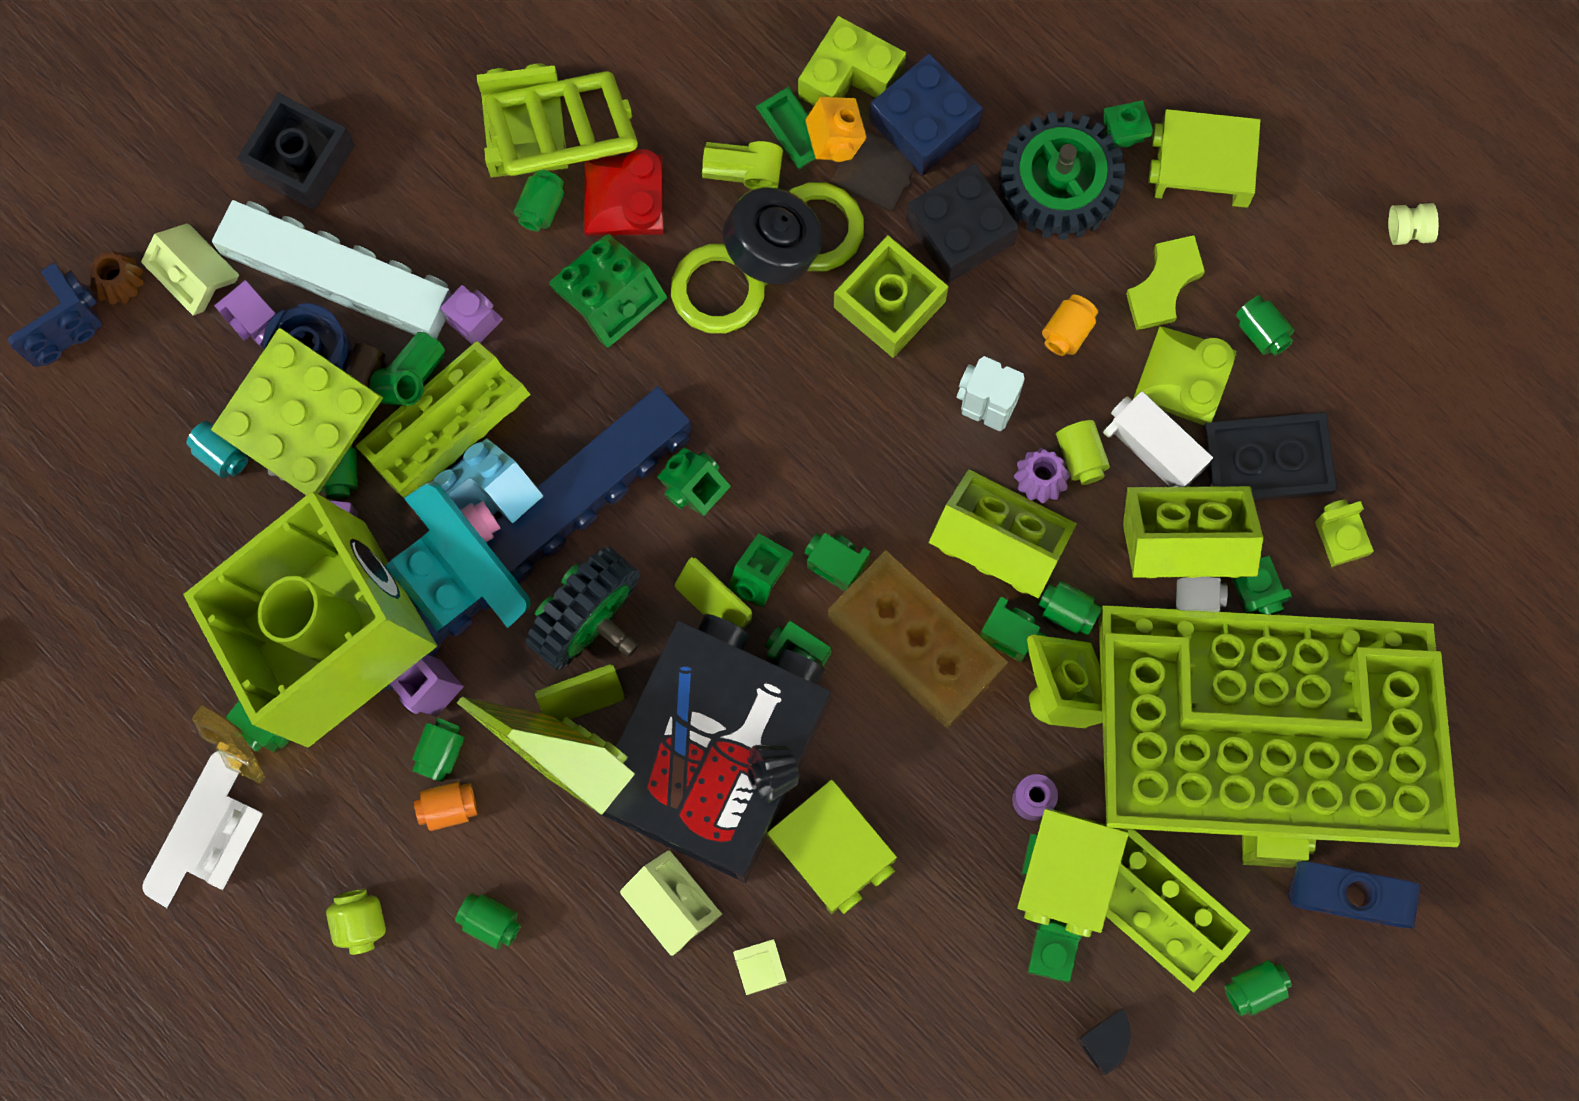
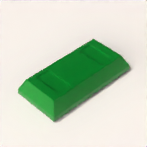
[756,86,816,169]

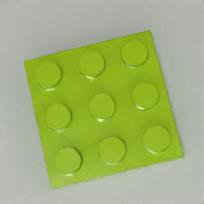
[211,328,383,496]

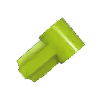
[702,141,783,190]

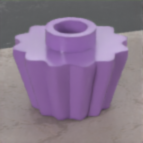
[1014,448,1070,503]

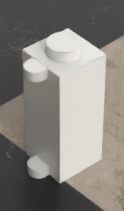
[1103,391,1213,487]

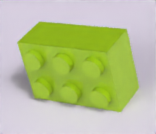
[1123,486,1263,578]

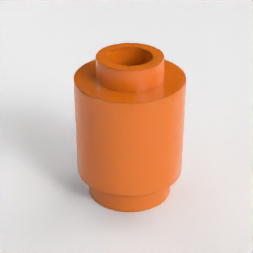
[414,781,478,831]

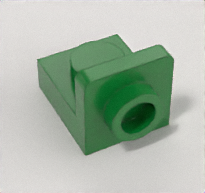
[1103,100,1153,148]
[729,533,794,607]
[1231,556,1292,615]
[765,621,832,667]
[1027,919,1082,983]

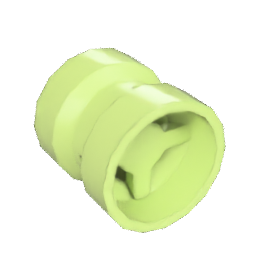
[1388,203,1439,245]

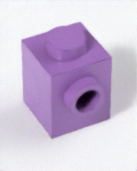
[390,655,464,717]

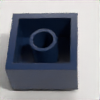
[869,54,983,175]

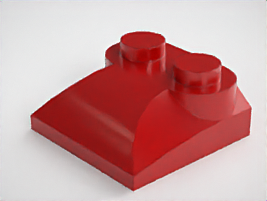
[584,149,664,236]

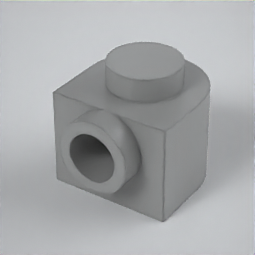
[1176,577,1228,613]

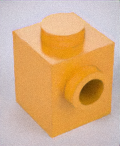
[806,97,867,162]

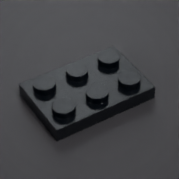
[1203,412,1337,501]

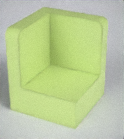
[733,939,787,995]

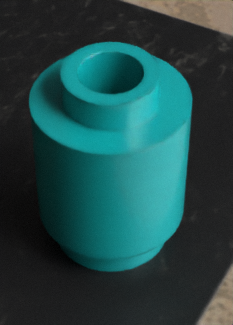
[186,420,248,478]

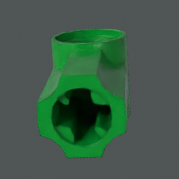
[369,332,446,406]

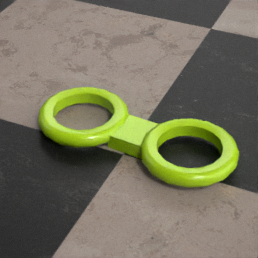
[671,182,864,334]

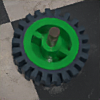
[999,111,1125,240]
[526,547,640,670]

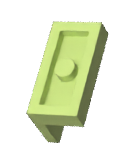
[141,224,239,316]
[620,850,722,955]

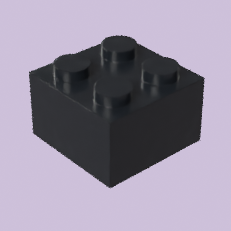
[237,93,355,211]
[906,164,1019,283]

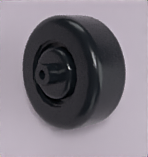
[723,187,823,285]

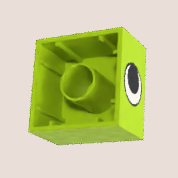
[183,491,437,748]

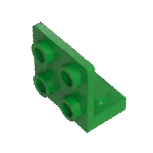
[549,234,668,348]

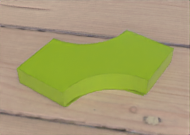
[1126,235,1205,331]

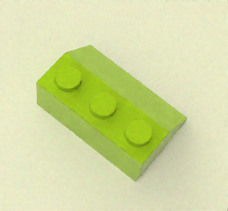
[929,469,1077,599]

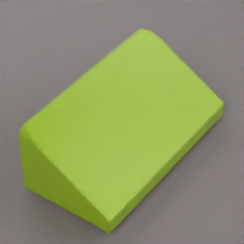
[675,557,752,629]
[535,664,625,722]

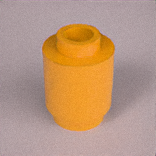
[1042,295,1098,356]

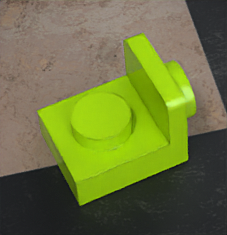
[1315,499,1374,567]

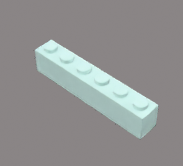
[212,200,452,339]

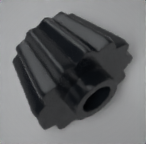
[747,745,799,804]

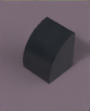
[1076,1009,1131,1075]

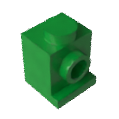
[804,532,871,594]
[978,597,1046,663]

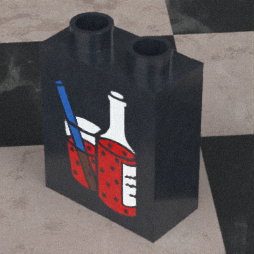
[594,614,831,884]

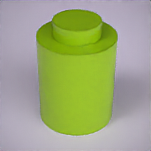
[1056,420,1110,485]

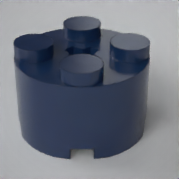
[263,303,353,369]

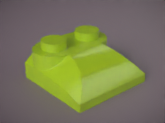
[1133,326,1237,425]
[1027,635,1103,728]

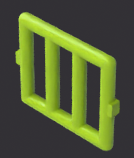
[485,71,638,176]

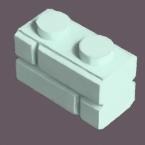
[956,356,1025,431]

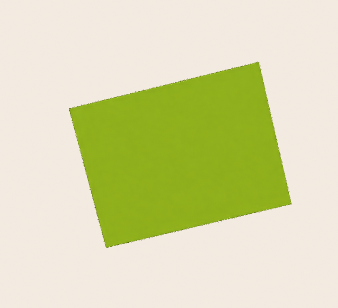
[1099,605,1460,847]

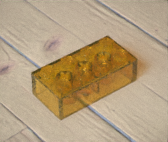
[828,550,1008,730]

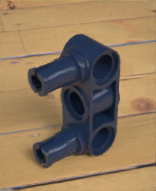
[1288,862,1421,929]

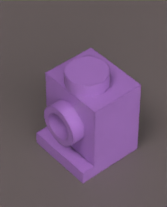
[214,280,276,347]
[440,285,503,344]

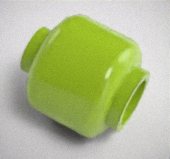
[326,889,386,955]

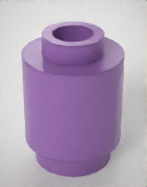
[1012,774,1058,821]

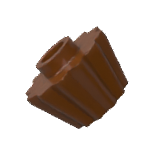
[89,251,144,305]

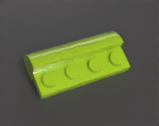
[355,341,530,498]
[1106,828,1251,993]

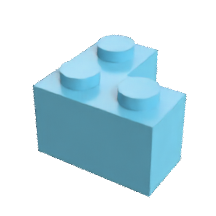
[433,438,543,523]

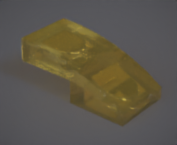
[192,705,265,784]

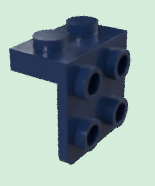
[7,262,103,367]

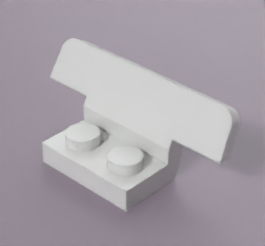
[143,751,263,908]

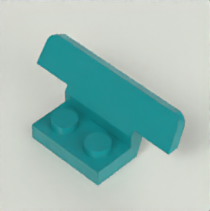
[385,482,530,631]

